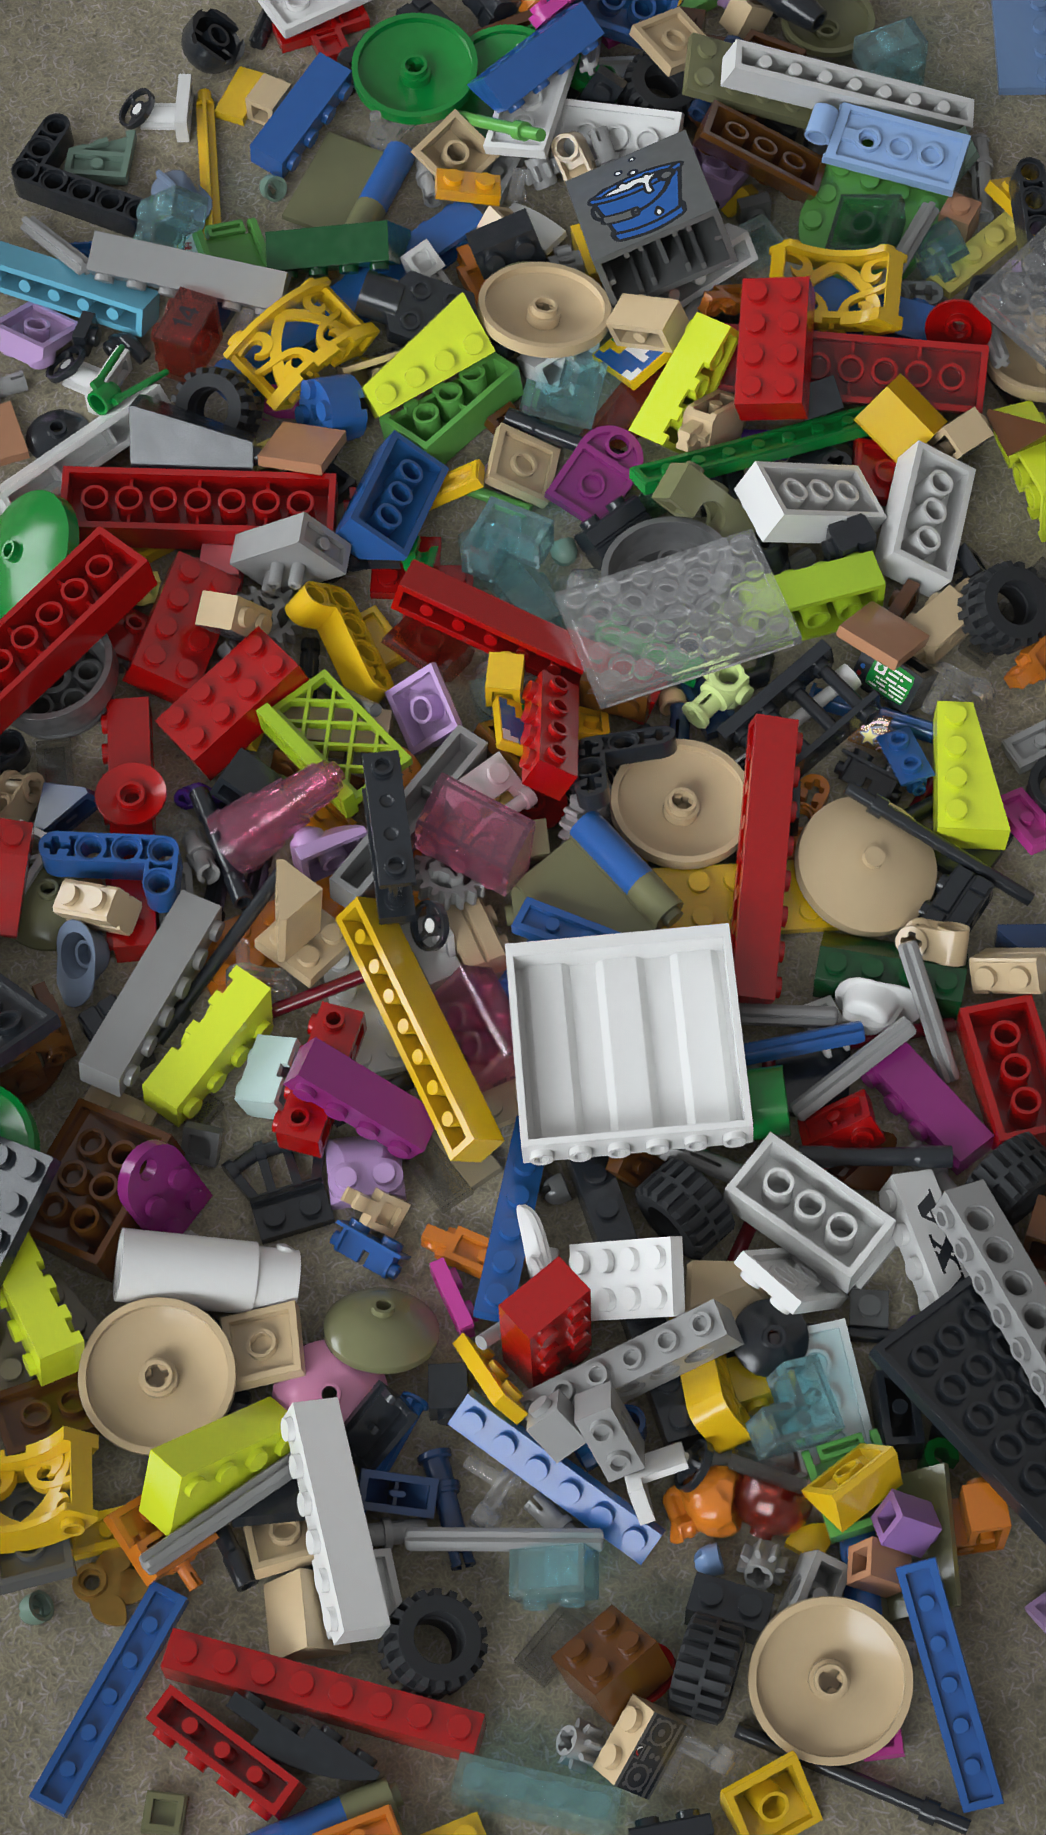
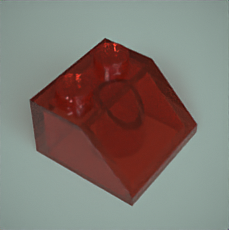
[381,616,476,682]

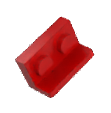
[797,1089,886,1170]

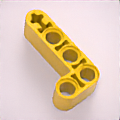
[285,581,394,704]
[669,1312,756,1454]

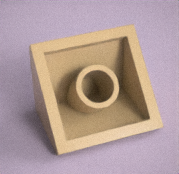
[275,859,323,963]
[263,1568,351,1661]

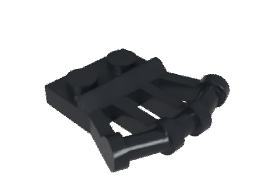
[221,1139,335,1245]

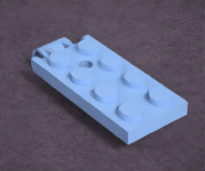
[804,102,971,197]

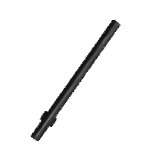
[843,781,1035,906]
[156,867,276,1046]
[734,1722,971,1835]

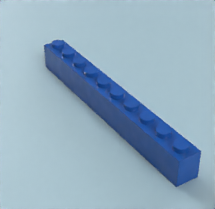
[214,201,483,401]

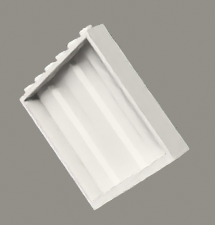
[505,923,753,1165]

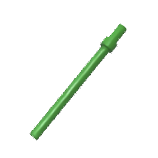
[442,110,546,142]

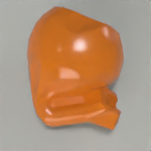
[662,1465,747,1545]

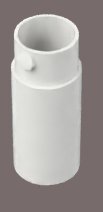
[113,1228,301,1314]

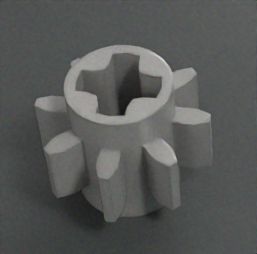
[520,155,561,191]
[547,244,585,273]
[736,1538,789,1591]
[556,1718,606,1774]

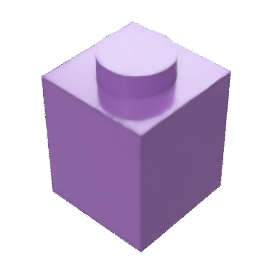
[871,1489,942,1558]

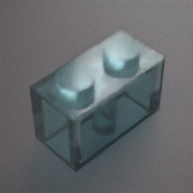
[509,1543,599,1611]

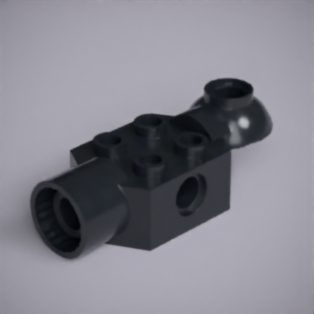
[354,269,515,359]

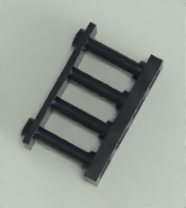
[716,639,882,781]
[362,750,417,925]

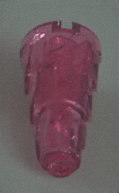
[207,760,345,876]

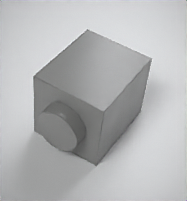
[526,1389,586,1463]

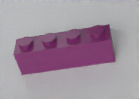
[283,1037,435,1160]
[860,1042,994,1175]

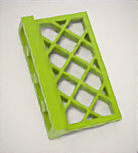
[256,669,413,820]

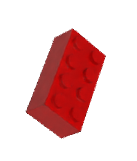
[734,276,816,421]
[122,551,242,703]
[155,626,309,781]
[956,994,1046,1150]
[498,1256,592,1389]

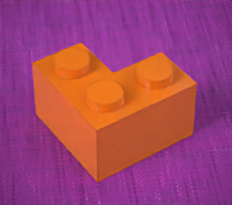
[952,1477,1012,1556]

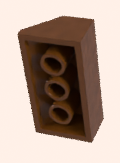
[692,99,826,204]

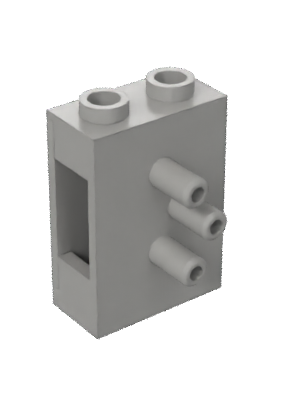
[230,512,352,598]

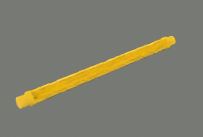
[196,88,221,239]

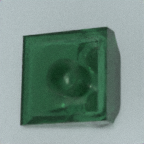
[825,194,906,250]

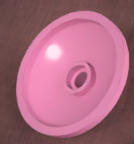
[272,1340,388,1422]

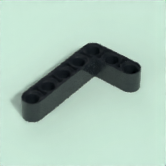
[11,113,156,240]
[962,157,1046,317]

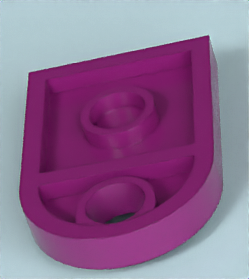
[544,425,644,522]
[117,1140,213,1234]

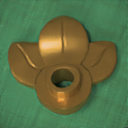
[72,1547,150,1627]

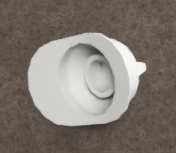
[835,977,919,1035]

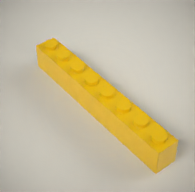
[335,896,505,1162]

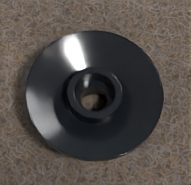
[26,409,89,459]
[733,1299,809,1378]

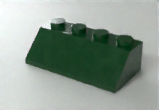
[265,220,411,280]
[812,931,968,1020]

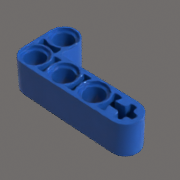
[38,831,183,913]

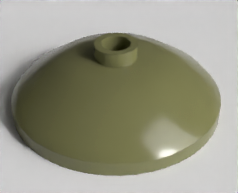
[781,0,875,58]
[13,863,103,951]
[323,1287,440,1374]

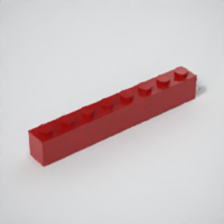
[391,559,668,725]
[101,696,160,963]
[730,713,803,1004]
[160,1627,487,1765]

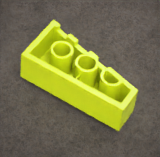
[362,292,496,419]
[629,312,739,454]
[993,400,1046,542]
[933,701,1011,850]
[142,965,274,1127]
[0,1231,85,1387]
[139,1396,290,1536]

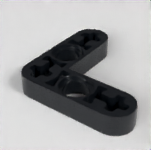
[574,726,677,811]

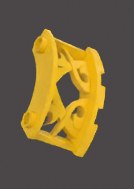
[769,238,908,336]
[223,277,380,411]
[0,1426,99,1554]

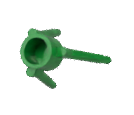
[87,344,170,415]

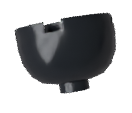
[181,8,245,74]

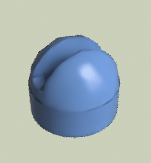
[694,1542,725,1576]

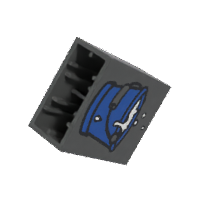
[565,130,738,309]

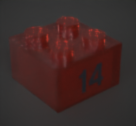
[151,286,223,382]

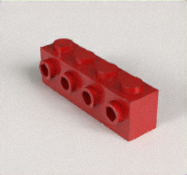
[519,670,579,801]
[272,1001,367,1158]
[146,1684,307,1822]

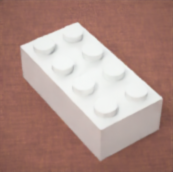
[875,440,976,597]
[734,461,887,543]
[724,1132,896,1294]

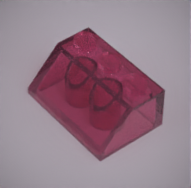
[413,773,536,897]
[434,965,516,1093]

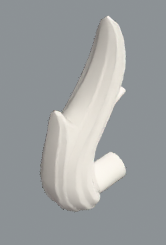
[516,1204,559,1279]

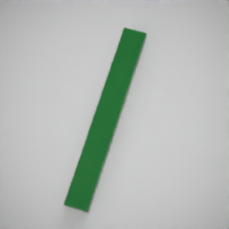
[629,405,869,495]

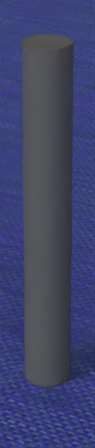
[318,683,382,717]

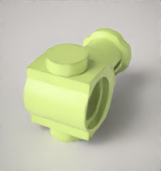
[682,657,754,729]

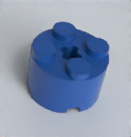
[294,374,368,442]

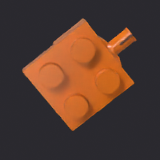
[103,1494,219,1593]

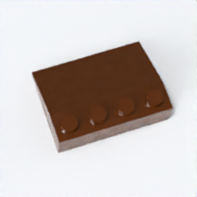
[29,1098,186,1283]

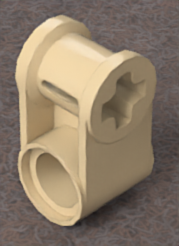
[551,131,597,187]
[0,770,45,822]
[895,918,970,967]

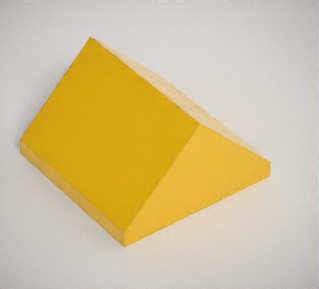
[853,373,948,463]
[801,1443,903,1533]
[719,1750,823,1835]

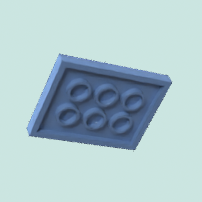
[991,0,1046,95]

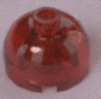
[734,1469,814,1541]

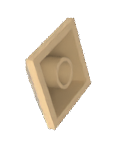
[411,109,500,176]
[685,1260,772,1352]

